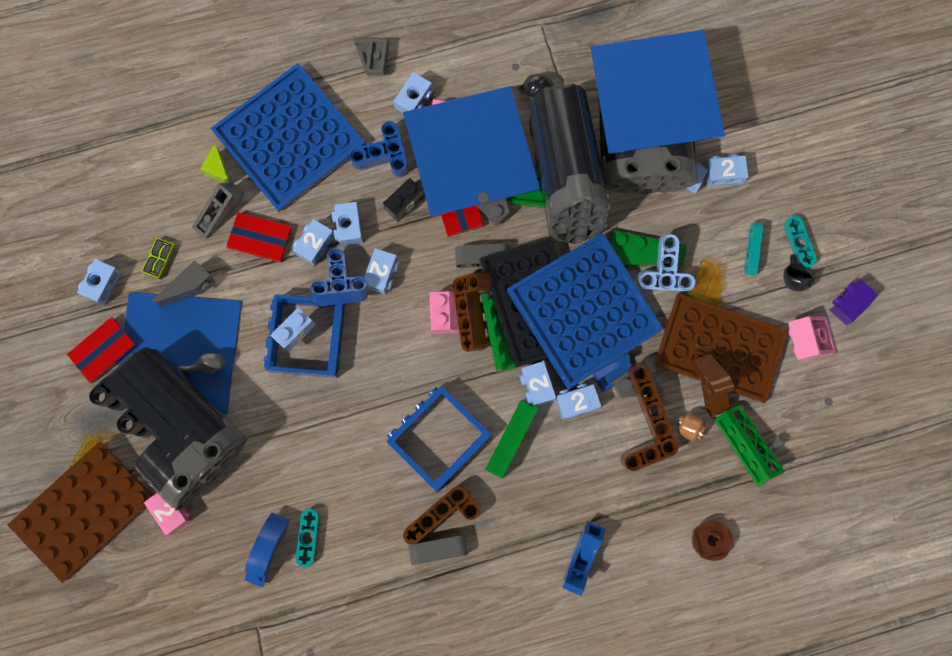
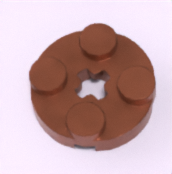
[692,520,733,561]

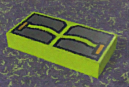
[141,238,176,280]

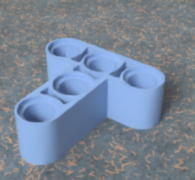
[637,233,695,291]

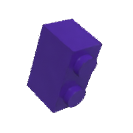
[829,279,878,325]

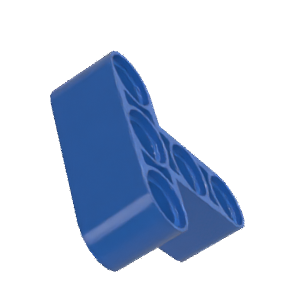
[350,121,408,177]
[310,248,368,306]

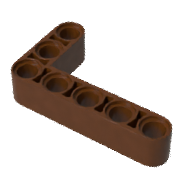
[620,364,679,471]

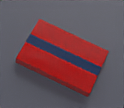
[441,206,483,237]
[226,212,292,263]
[67,317,137,383]

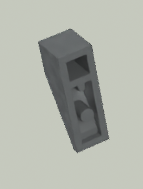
[192,182,245,239]
[153,260,215,308]

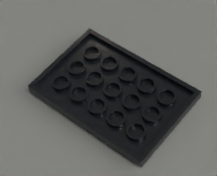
[479,237,558,368]

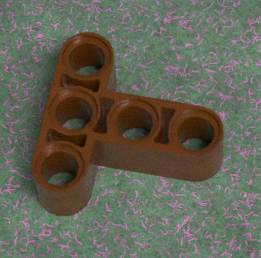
[691,354,734,417]

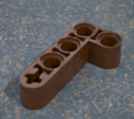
[453,273,492,352]
[403,486,480,544]

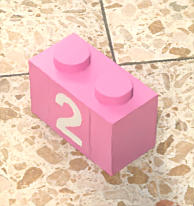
[144,493,192,535]

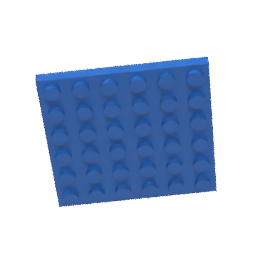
[210,63,366,212]
[506,232,664,389]

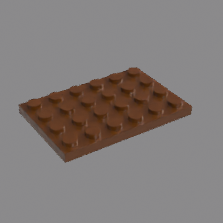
[653,293,788,403]
[7,441,153,583]

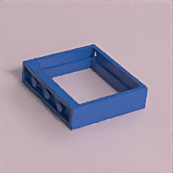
[263,294,346,378]
[386,385,492,492]

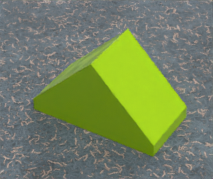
[200,145,231,183]

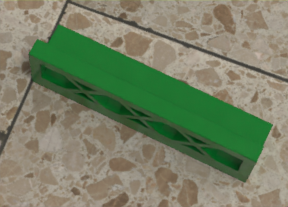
[481,294,515,373]
[485,400,539,479]
[715,405,785,487]

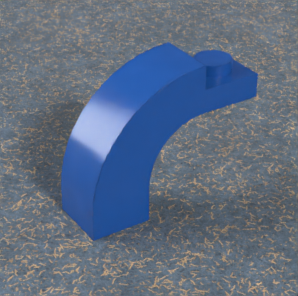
[245,512,290,588]
[562,521,606,596]

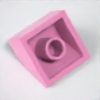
[430,292,459,334]
[788,316,836,360]

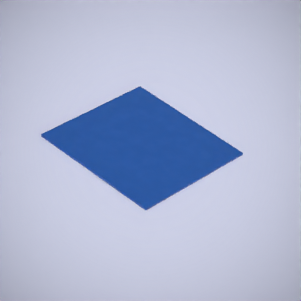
[590,30,725,154]
[403,86,540,217]
[114,293,242,414]

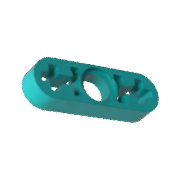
[784,216,817,269]
[744,222,763,276]
[296,509,320,568]

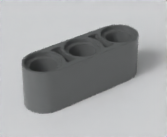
[455,244,510,268]
[408,534,468,565]

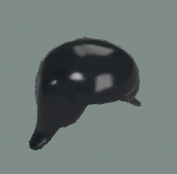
[517,73,554,98]
[783,254,814,291]

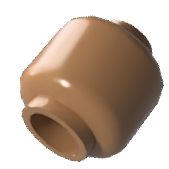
[676,413,707,442]

